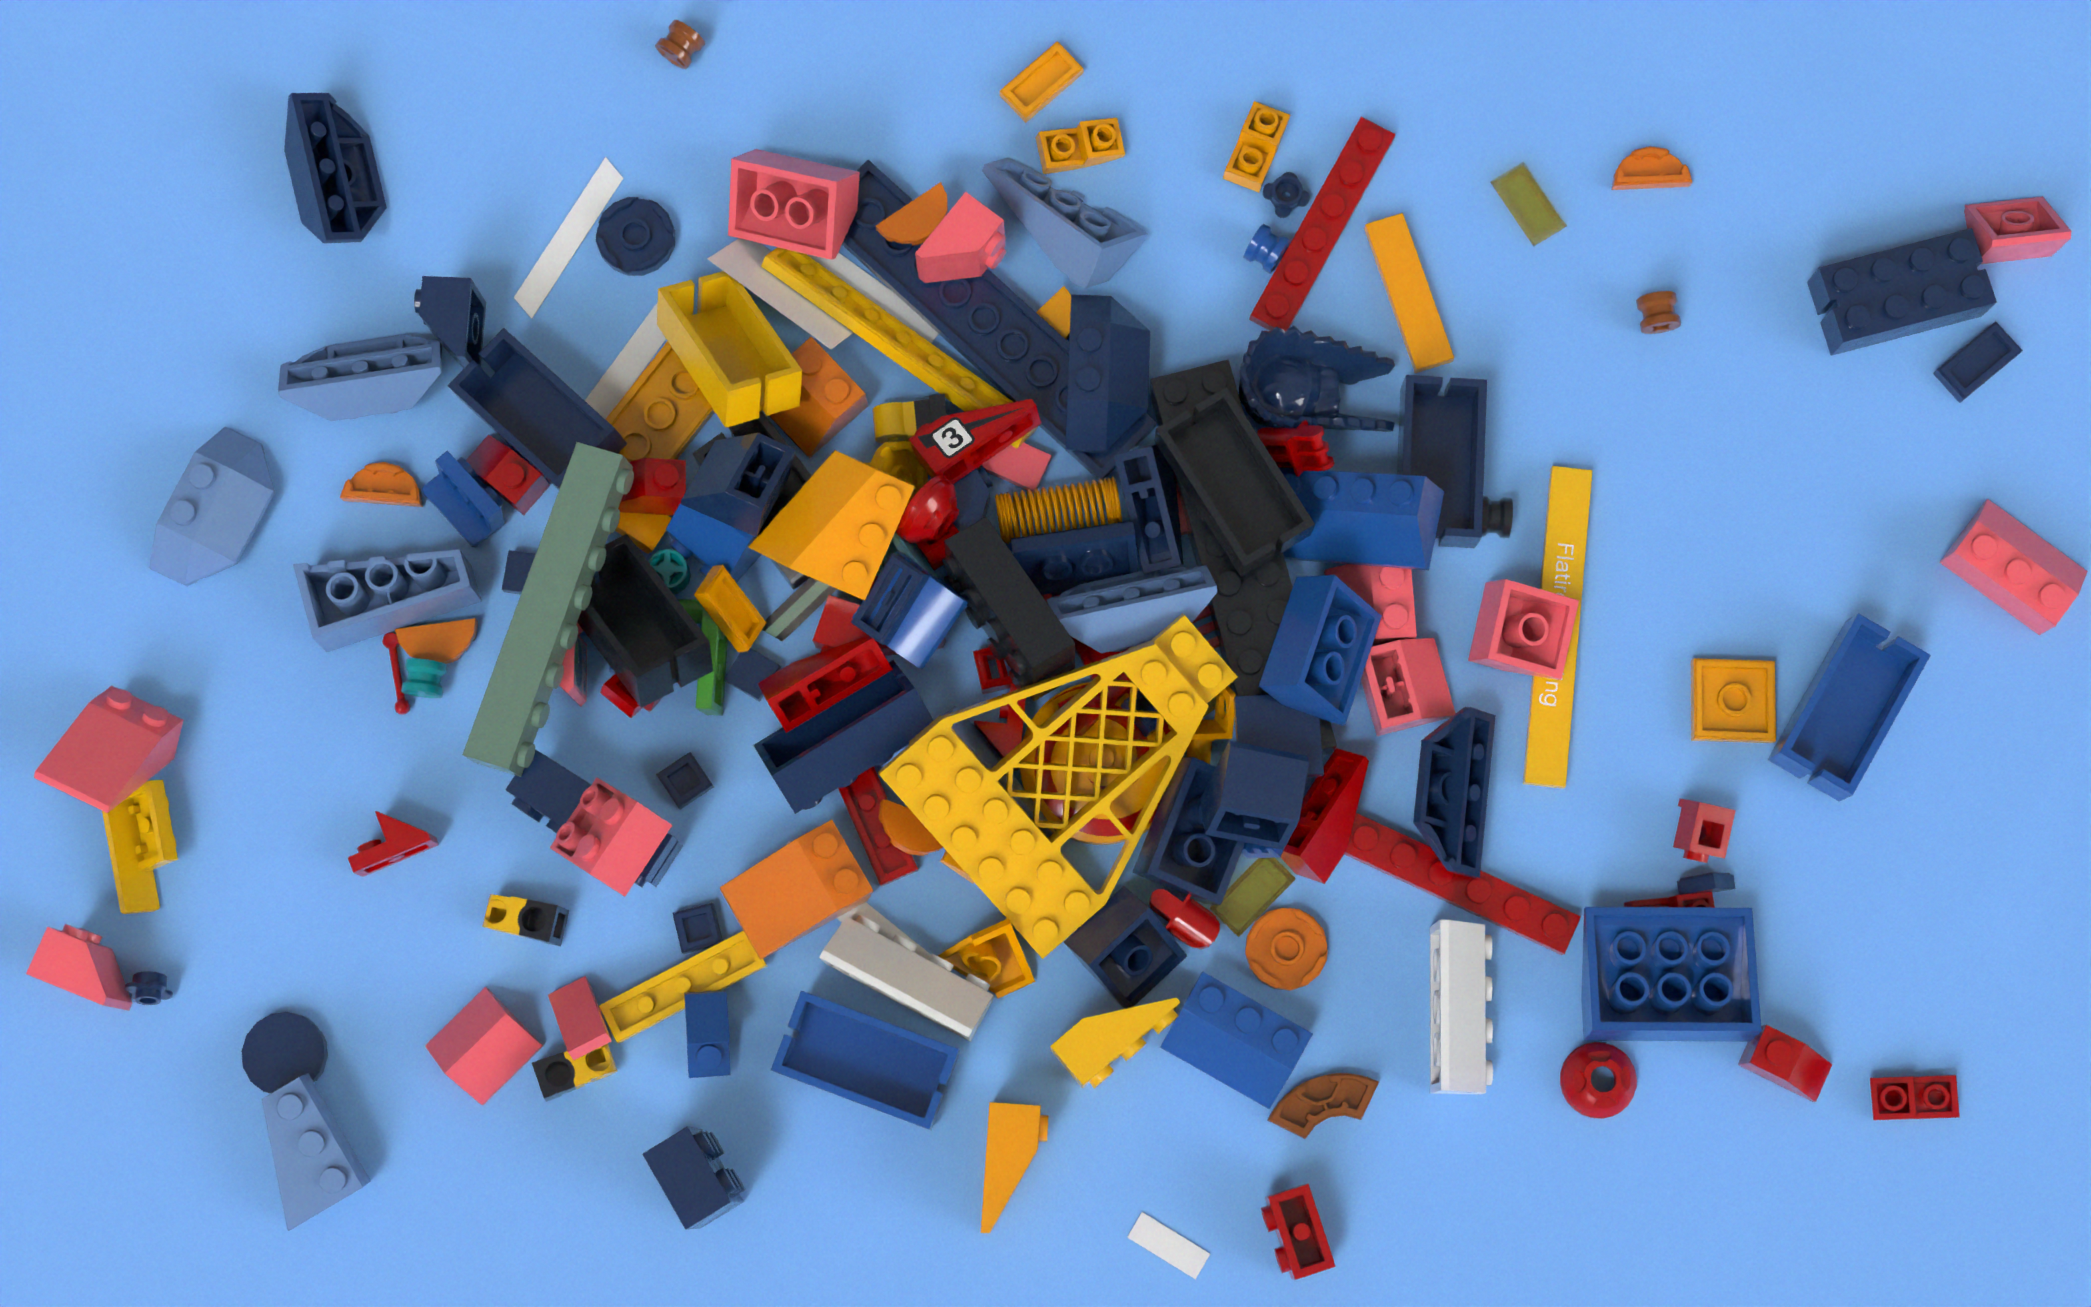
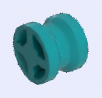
[648,549,691,594]
[401,658,447,698]

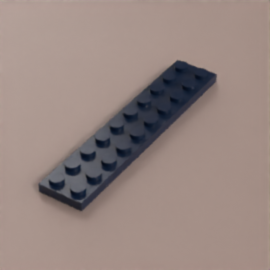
[842,160,1157,480]

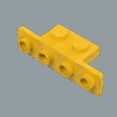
[102,780,178,914]

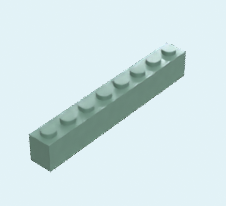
[462,442,634,777]

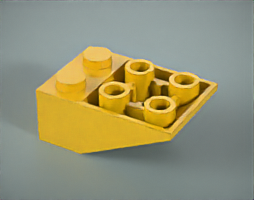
[1050,997,1180,1089]

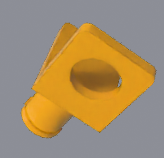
[1168,686,1236,764]

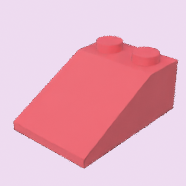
[34,686,184,813]

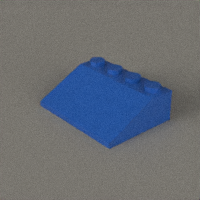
[1581,907,1762,1042]

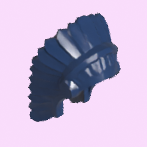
[1239,326,1395,432]

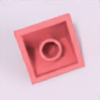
[1964,196,2072,264]
[425,987,543,1105]

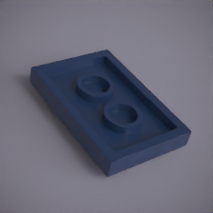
[1011,522,1138,597]

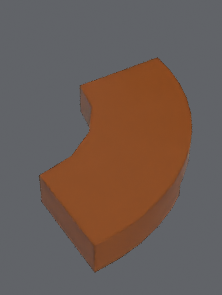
[1267,1073,1379,1139]

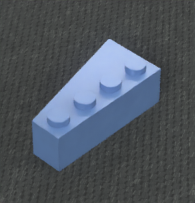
[293,549,482,652]

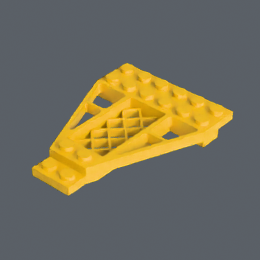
[878,613,1238,959]

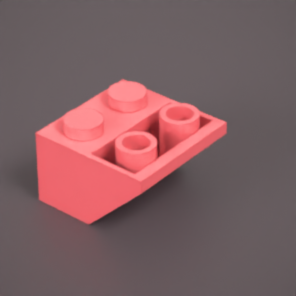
[1361,638,1456,736]
[550,777,672,896]

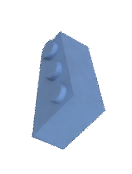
[262,1073,371,1231]

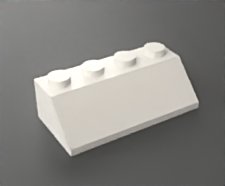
[819,915,994,1042]
[1430,920,1493,1095]

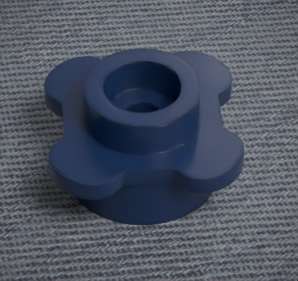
[1263,172,1310,218]
[124,971,173,1005]

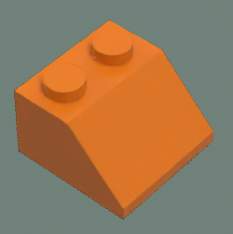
[768,337,868,459]

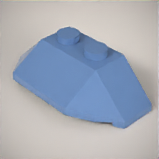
[278,334,442,421]
[149,427,275,586]
[1047,565,1217,653]

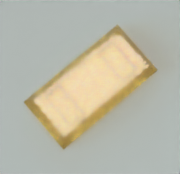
[1490,162,1567,246]
[1209,858,1296,938]

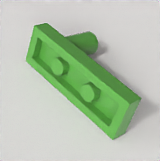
[677,599,728,716]

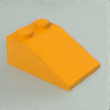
[981,1102,1049,1233]

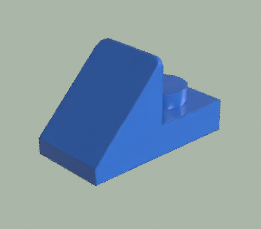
[684,990,731,1078]

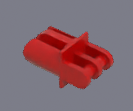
[1257,420,1335,477]
[1149,889,1220,949]

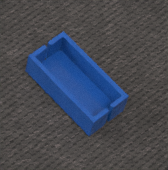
[1768,613,1931,802]
[771,991,960,1130]

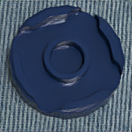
[596,197,675,276]
[241,1012,328,1094]

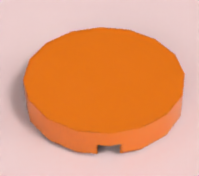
[1245,908,1328,991]

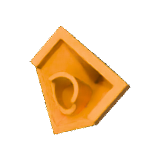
[937,918,1035,998]

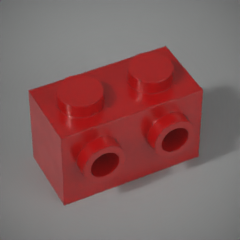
[1261,1184,1336,1280]

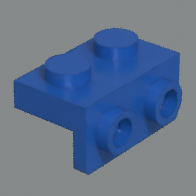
[422,450,505,547]

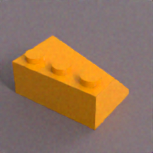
[748,450,915,600]

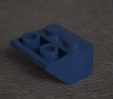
[681,433,796,537]
[1200,740,1309,850]

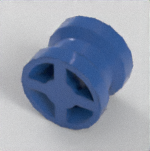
[1243,224,1291,274]

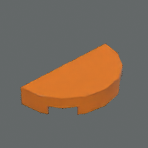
[1611,146,1692,190]
[876,182,948,246]
[340,462,423,507]
[395,618,478,664]
[879,799,943,856]

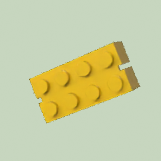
[657,271,802,428]

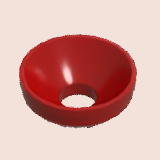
[896,475,959,543]
[1560,1042,1637,1119]

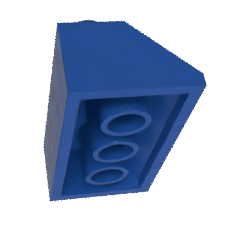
[1279,468,1444,570]

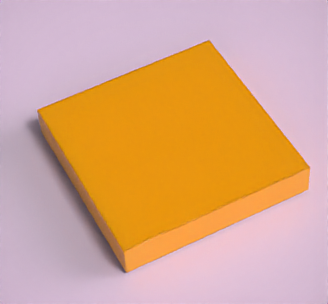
[1691,658,1776,743]

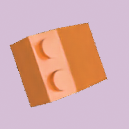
[720,820,874,960]

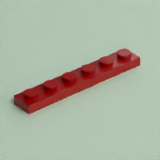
[1249,117,1396,331]
[1344,813,1581,955]

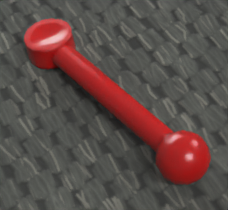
[382,633,411,715]

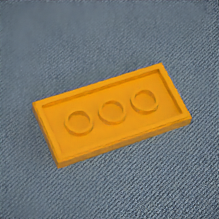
[605,341,715,462]

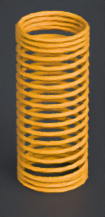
[995,476,1122,544]

